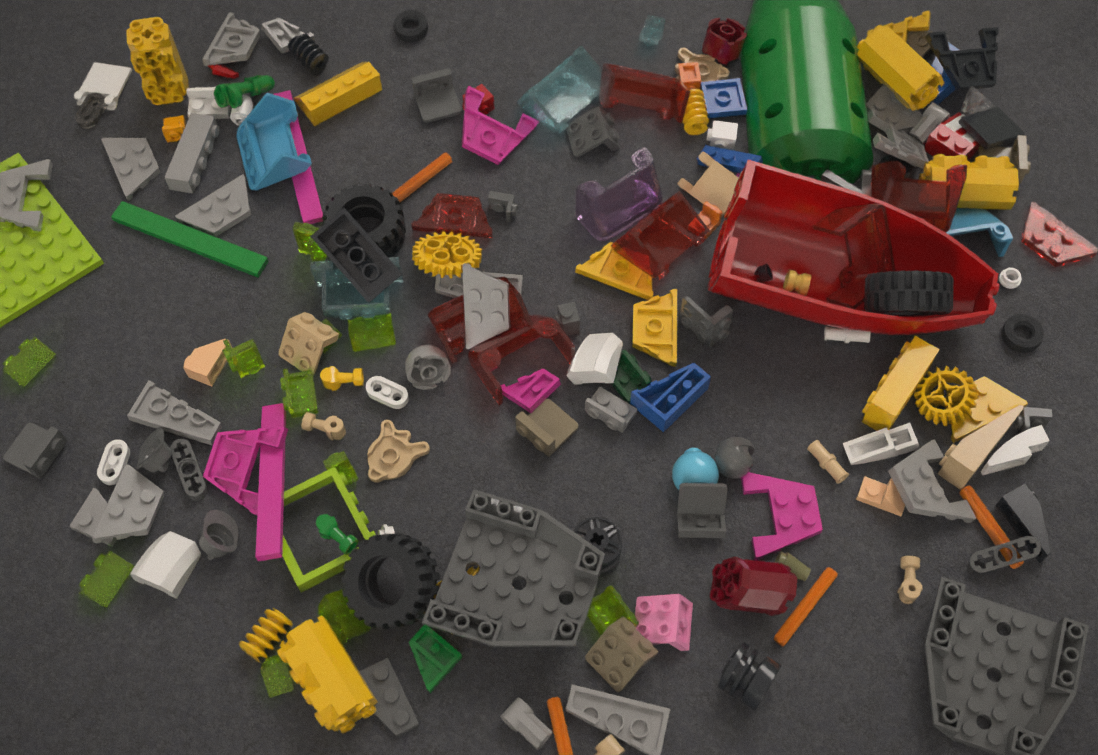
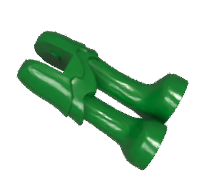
[214,75,275,109]

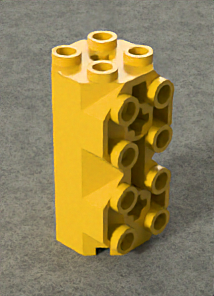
[126,17,189,105]
[857,25,944,111]
[919,154,1019,210]
[277,616,378,733]

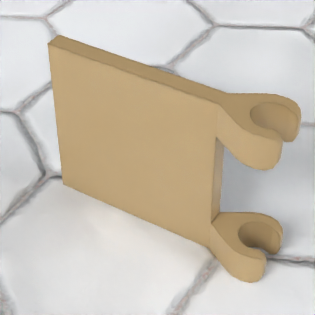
[678,152,738,217]

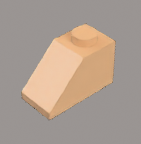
[183,339,234,386]

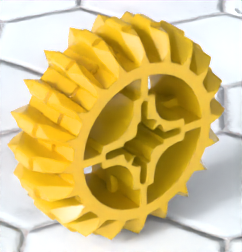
[914,365,979,426]

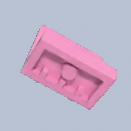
[634,594,693,651]

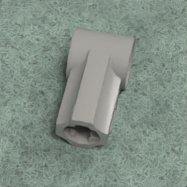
[909,102,950,145]
[500,697,552,750]

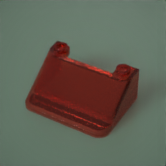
[871,161,967,233]

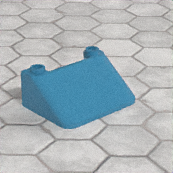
[237,93,312,191]
[914,208,1013,257]

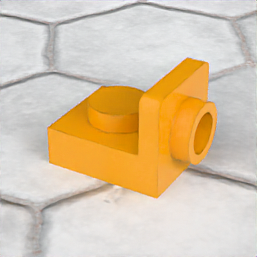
[162,115,186,142]

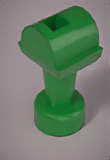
[316,514,359,555]

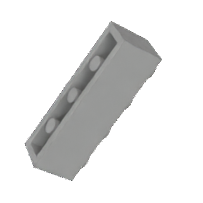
[164,113,220,194]

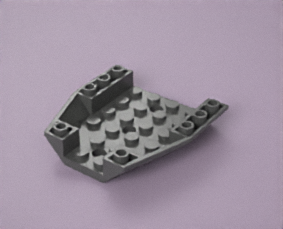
[422,489,605,647]
[924,577,1089,755]

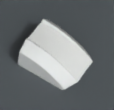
[566,333,623,385]
[130,531,201,599]

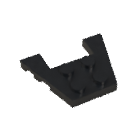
[925,27,999,91]

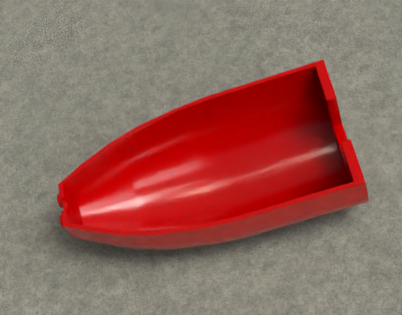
[708,160,999,335]

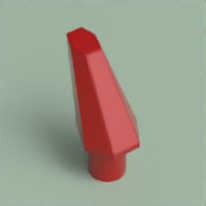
[208,64,239,79]

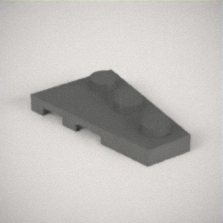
[360,658,420,737]

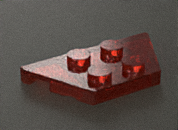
[412,193,493,238]
[1021,201,1098,267]

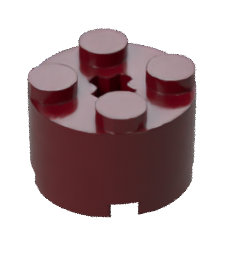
[702,18,747,64]

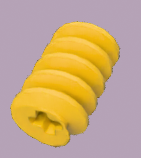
[679,89,709,135]
[239,608,293,663]

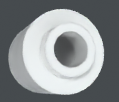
[230,95,253,126]

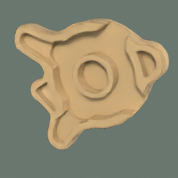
[673,48,729,89]
[367,420,430,483]

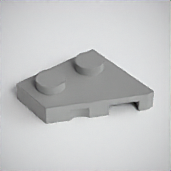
[262,18,314,53]
[69,488,117,547]

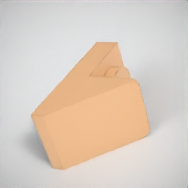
[856,476,905,516]

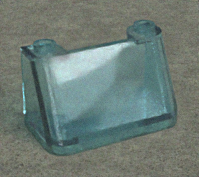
[516,45,612,133]

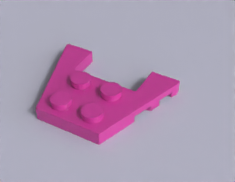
[462,85,539,165]
[203,426,288,515]
[741,472,823,560]

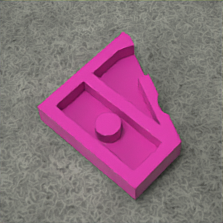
[498,369,561,413]

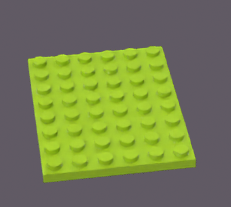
[0,152,104,327]

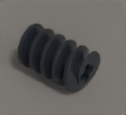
[288,34,329,76]

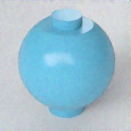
[672,448,719,490]

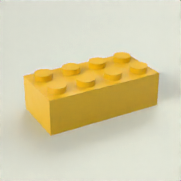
[862,336,940,431]

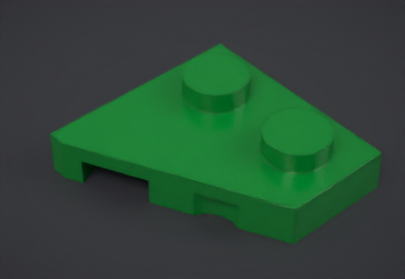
[409,625,462,693]

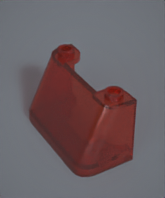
[610,191,710,279]

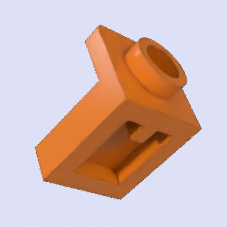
[678,62,701,95]
[689,201,723,240]

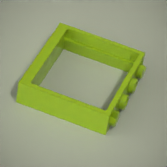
[257,467,376,593]

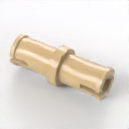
[807,440,849,484]

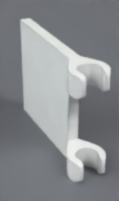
[74,62,132,110]

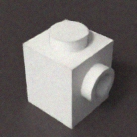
[707,121,738,150]

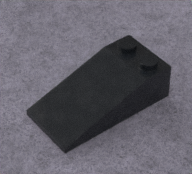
[311,208,402,303]

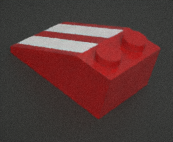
[924,112,981,161]

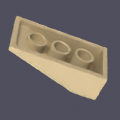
[938,404,1024,490]

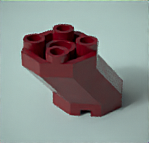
[710,556,797,616]

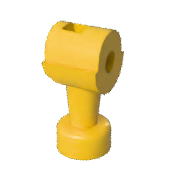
[320,366,364,391]

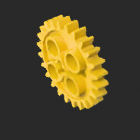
[412,231,482,279]

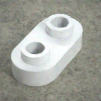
[366,376,409,409]
[97,440,130,485]

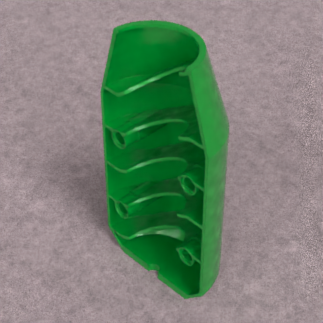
[740,0,873,183]

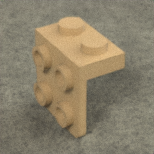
[279,312,339,376]

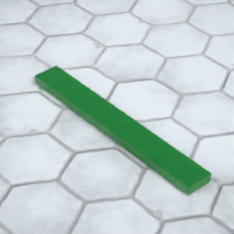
[111,201,269,278]

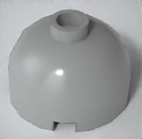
[405,345,451,390]

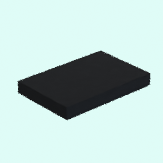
[958,107,1025,150]

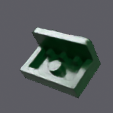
[611,349,651,404]

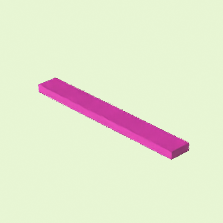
[273,90,323,226]
[256,403,286,561]

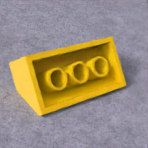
[294,62,382,126]

